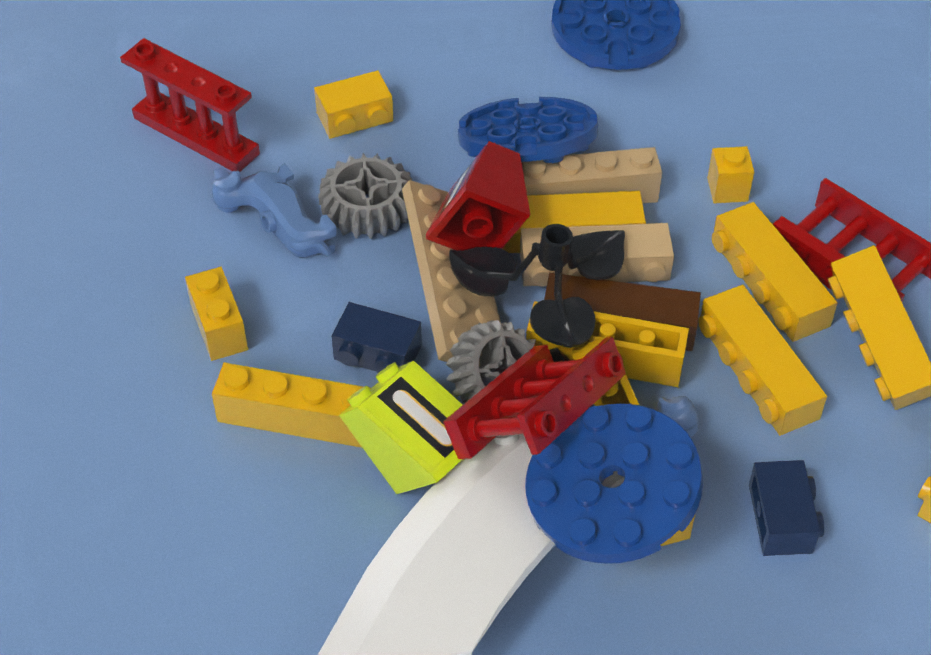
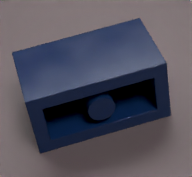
[331,302,422,373]
[749,460,824,556]

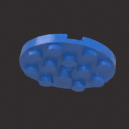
[551,0,681,70]
[458,96,598,163]
[525,404,703,564]

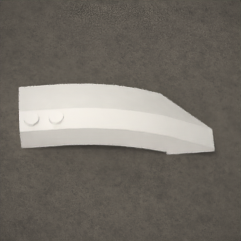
[318,434,625,655]

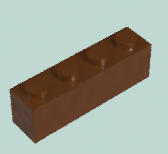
[544,272,701,351]

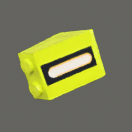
[339,360,463,494]

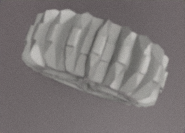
[318,153,412,239]
[446,320,536,405]

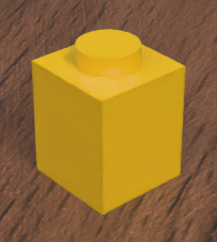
[707,146,754,203]

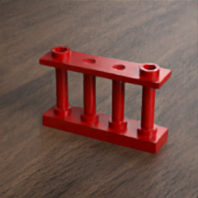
[120,38,260,172]
[773,178,931,302]
[443,337,626,459]

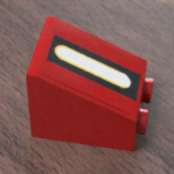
[426,141,531,250]

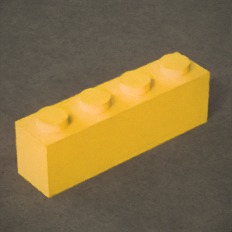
[502,191,646,253]
[712,202,838,342]
[828,245,931,410]
[698,284,827,436]
[526,301,689,387]
[212,362,371,448]

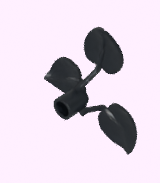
[449,224,625,348]

